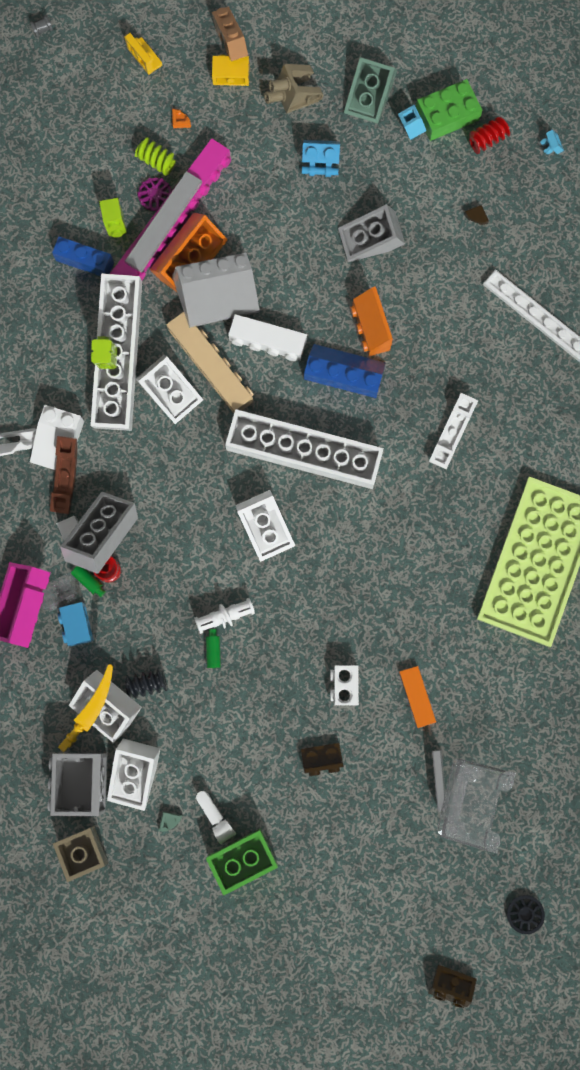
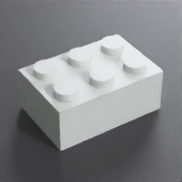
[69,670,142,743]

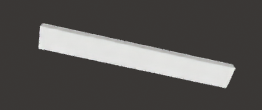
[483,270,580,362]

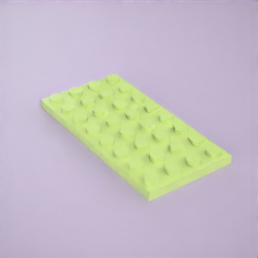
[477,477,580,647]

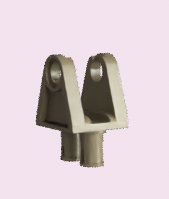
[264,64,324,114]

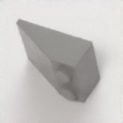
[338,204,405,262]

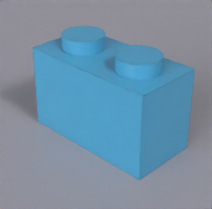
[58,602,94,647]

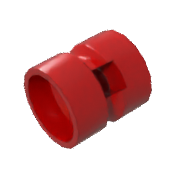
[93,556,121,583]

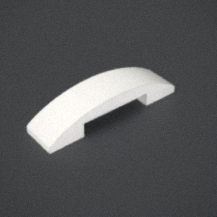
[429,393,478,469]

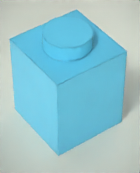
[398,105,427,140]

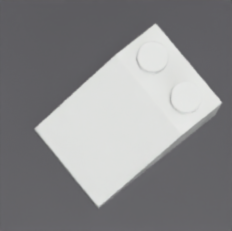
[136,355,203,424]
[30,405,84,470]
[235,490,295,562]
[107,739,161,811]

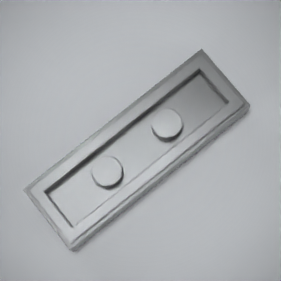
[432,750,447,812]

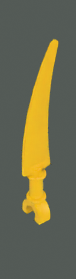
[58,664,113,752]

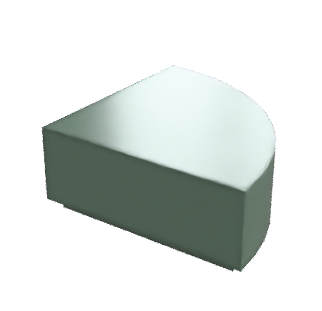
[159,811,183,832]

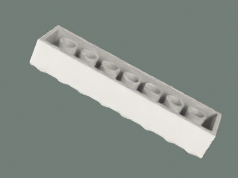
[91,274,142,431]
[225,409,384,489]

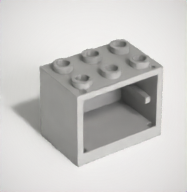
[47,753,107,816]

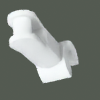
[196,791,236,844]

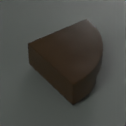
[464,205,489,225]

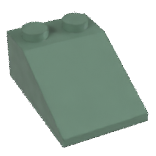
[344,57,397,124]

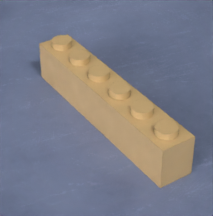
[166,312,254,413]

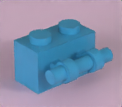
[302,140,340,177]

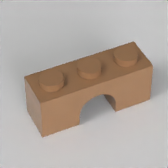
[212,6,248,61]

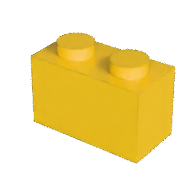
[212,55,250,86]

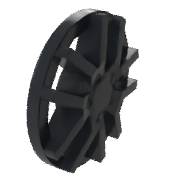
[506,895,545,934]

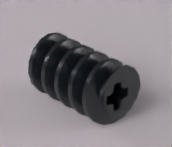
[125,668,168,699]

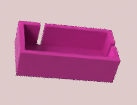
[0,562,51,648]

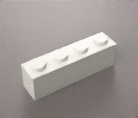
[229,314,307,361]

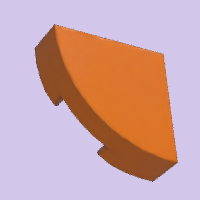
[172,109,191,128]

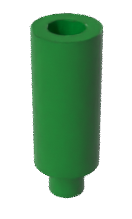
[71,566,106,597]
[206,629,221,668]

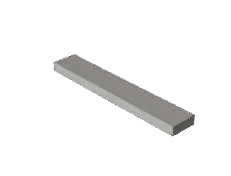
[125,171,202,273]

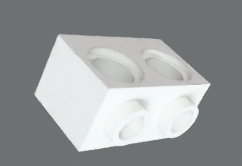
[330,665,359,705]

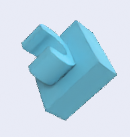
[540,130,564,154]

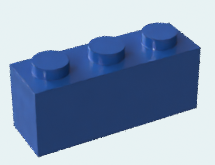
[52,236,114,276]

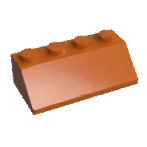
[150,213,228,292]

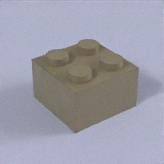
[53,826,108,882]

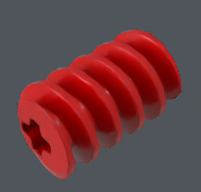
[469,116,510,154]

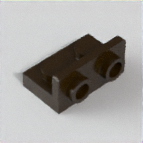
[301,743,344,776]
[428,965,477,1008]

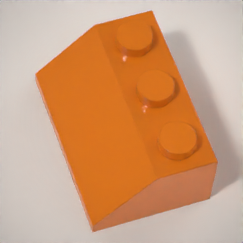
[350,286,393,356]

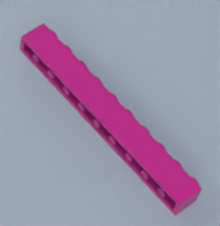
[110,139,231,280]

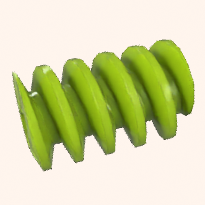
[135,137,176,176]

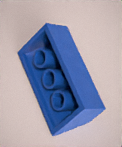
[304,344,386,398]

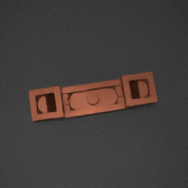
[50,436,77,514]

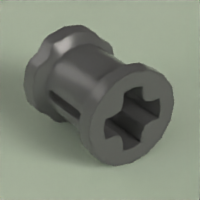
[30,15,53,38]

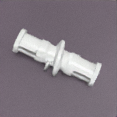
[194,598,255,634]

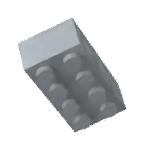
[60,492,138,574]

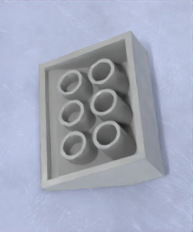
[172,253,260,328]

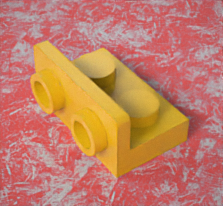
[125,33,162,75]

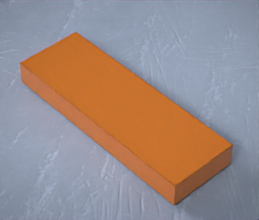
[399,666,436,728]

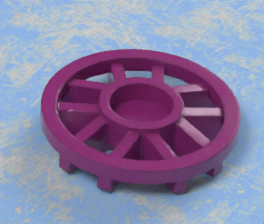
[138,177,172,211]

